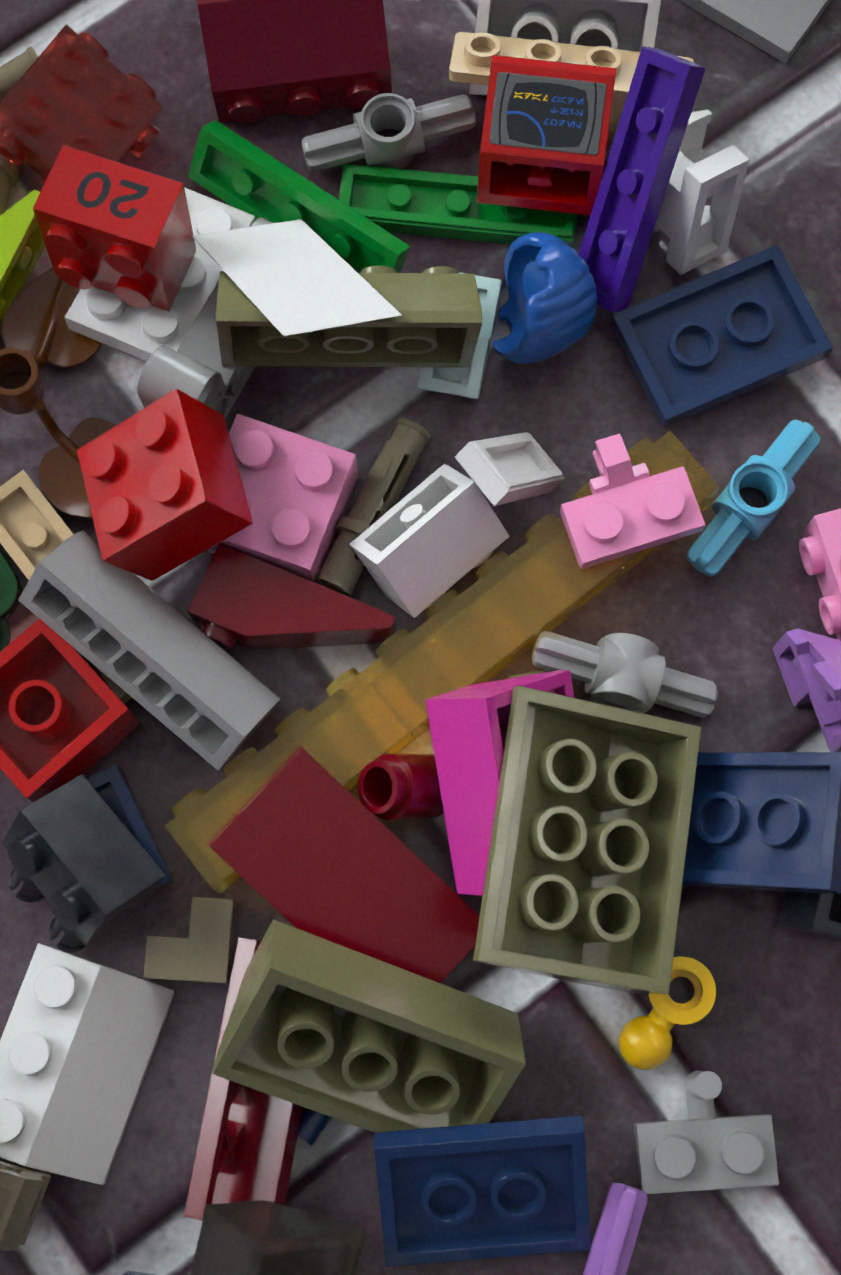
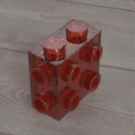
[0,24,163,187]

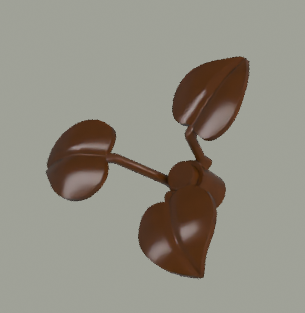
[0,268,117,519]

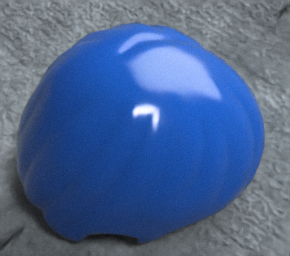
[492,232,597,364]

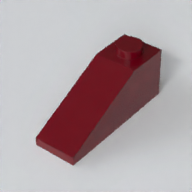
[187,543,397,651]

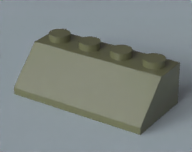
[216,266,482,367]
[213,919,526,1133]

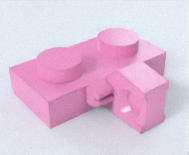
[560,433,706,570]

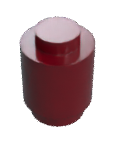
[358,754,444,820]

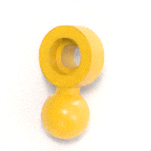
[619,956,716,1070]

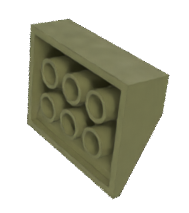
[473,685,701,994]

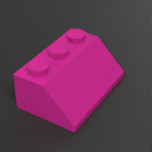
[425,670,574,896]

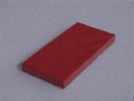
[207,745,480,984]

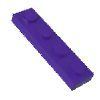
[579,46,706,312]

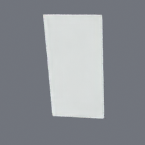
[192,219,402,337]

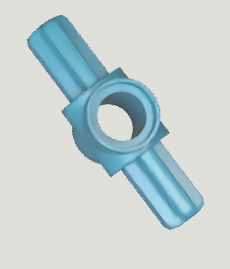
[686,419,820,577]

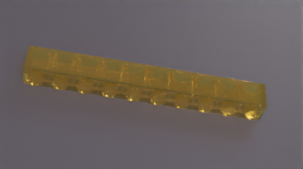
[164,431,720,894]

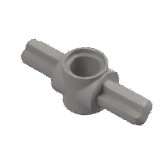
[302,93,476,172]
[532,631,718,718]

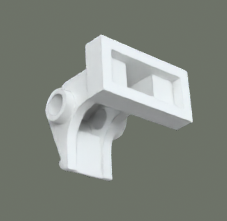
[656,110,750,275]

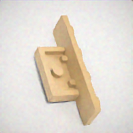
[449,32,694,146]

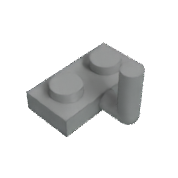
[634,1071,779,1194]

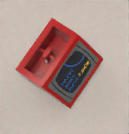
[477,55,616,215]

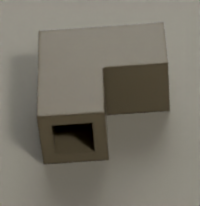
[143,897,238,985]

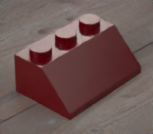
[197,0,392,124]

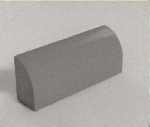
[18,531,281,771]

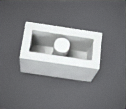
[349,463,510,618]

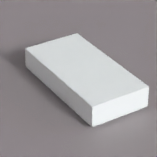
[455,432,565,506]

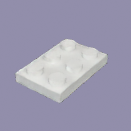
[65,187,255,362]

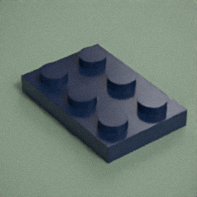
[610,244,833,428]
[682,752,841,895]
[374,1116,591,1267]

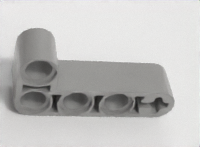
[137,218,273,419]

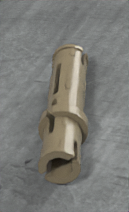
[314,418,431,598]

